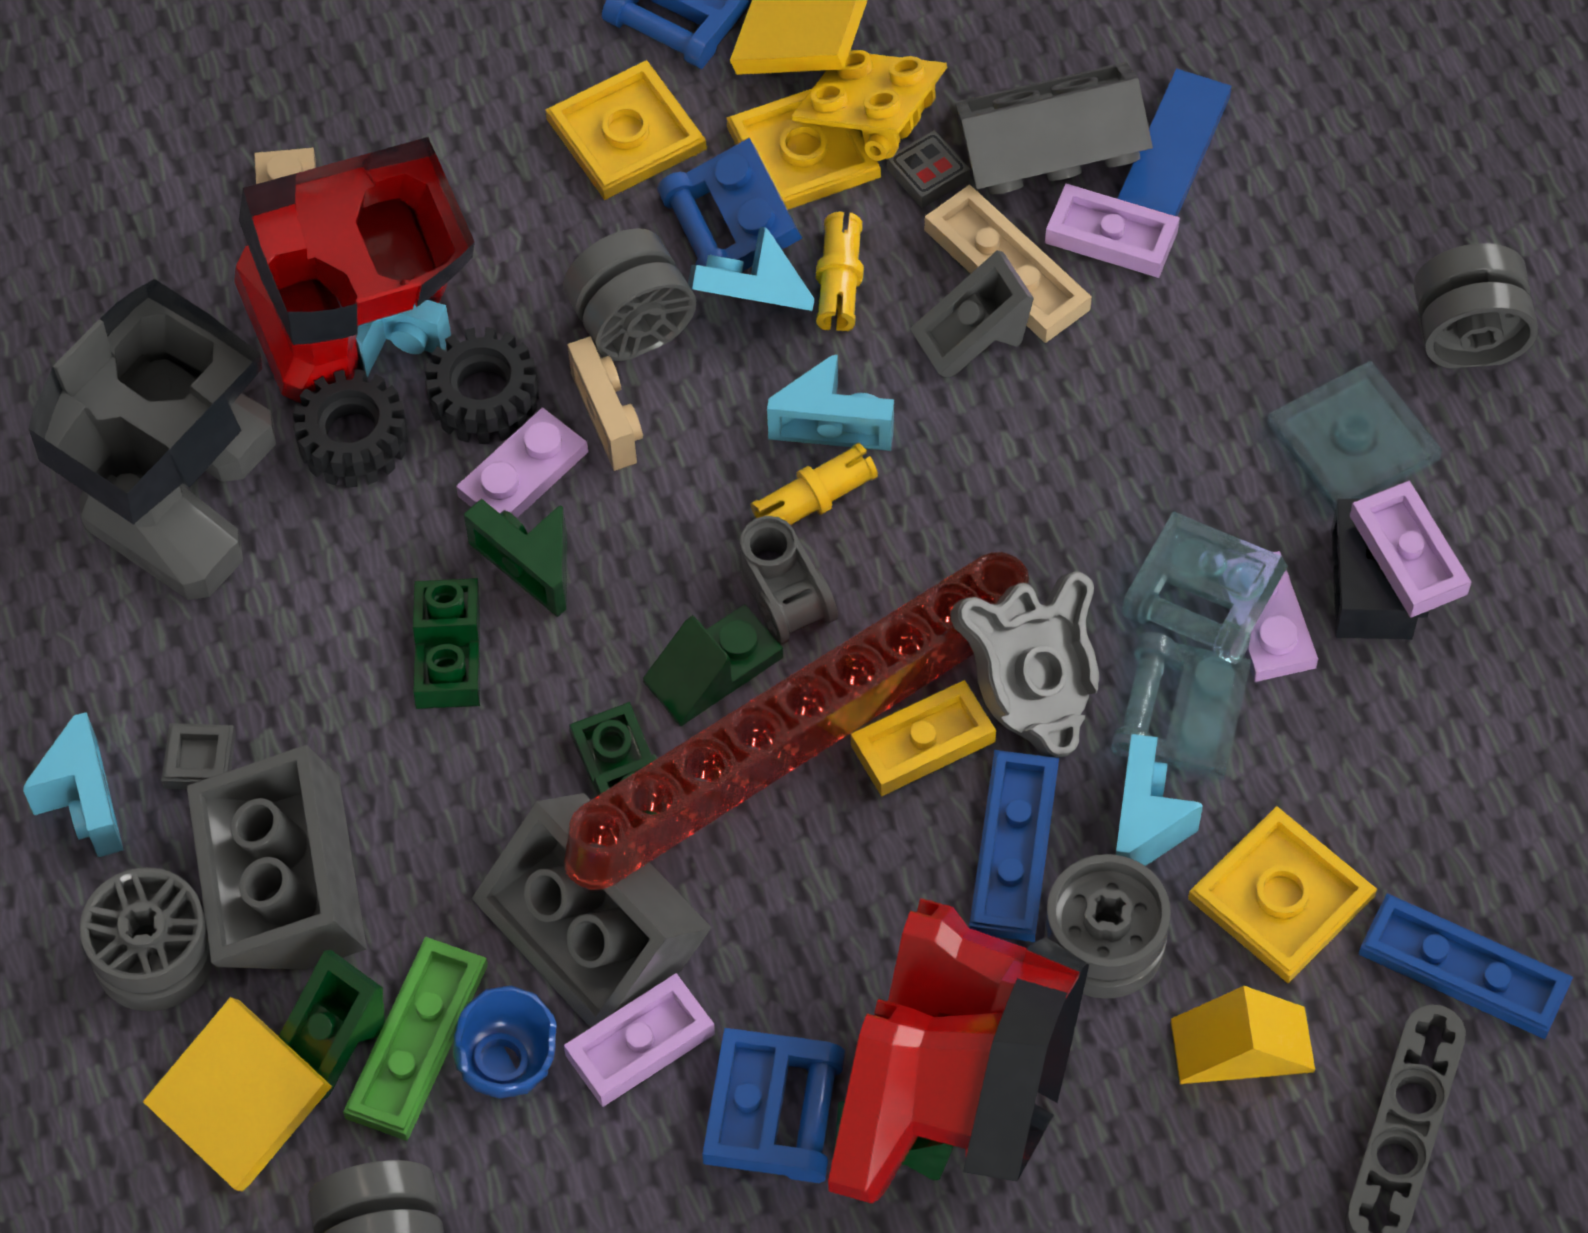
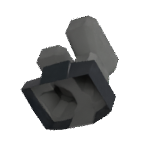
[28,279,276,600]

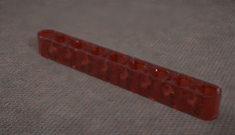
[564,552,1029,890]

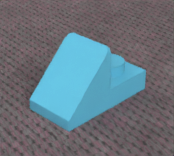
[688,227,814,311]
[335,296,451,377]
[767,355,894,451]
[23,712,123,857]
[1116,734,1203,866]

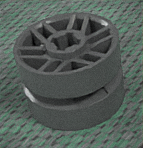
[563,228,696,361]
[1414,243,1539,368]
[1044,854,1171,999]
[80,867,213,1011]
[308,1160,444,1233]

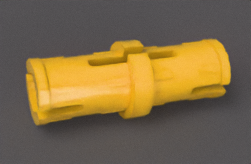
[816,211,864,331]
[750,443,878,525]

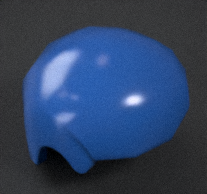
[453,985,557,1099]

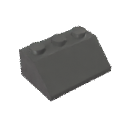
[955,62,1153,194]
[187,745,367,970]
[471,793,712,1028]

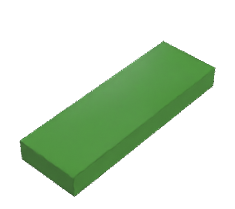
[343,937,488,1141]

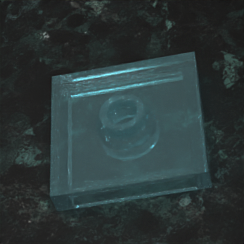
[1267,361,1442,512]

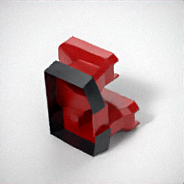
[234,137,475,403]
[828,898,1089,1203]

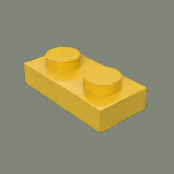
[851,680,996,797]

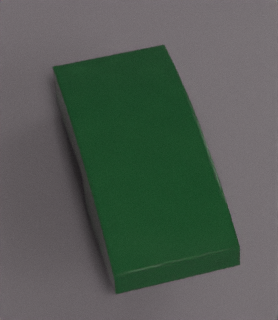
[413,578,480,709]
[569,702,679,836]

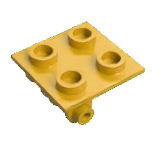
[791,50,947,161]

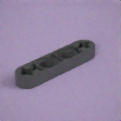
[1345,1004,1466,1233]

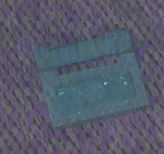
[1122,511,1288,664]
[1111,632,1252,780]

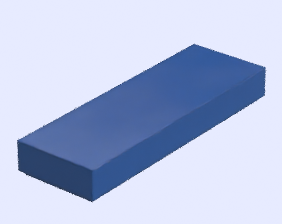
[1117,68,1232,217]
[969,750,1059,942]
[1358,893,1573,1039]

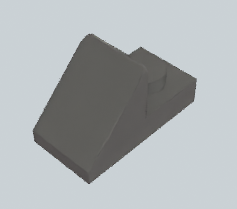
[910,250,1034,378]

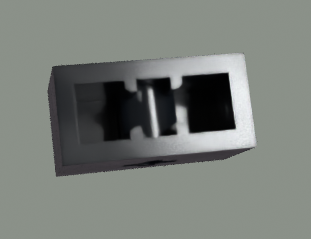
[1331,498,1429,640]

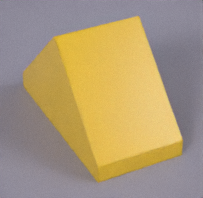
[1170,986,1315,1084]

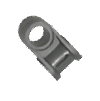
[740,516,838,645]

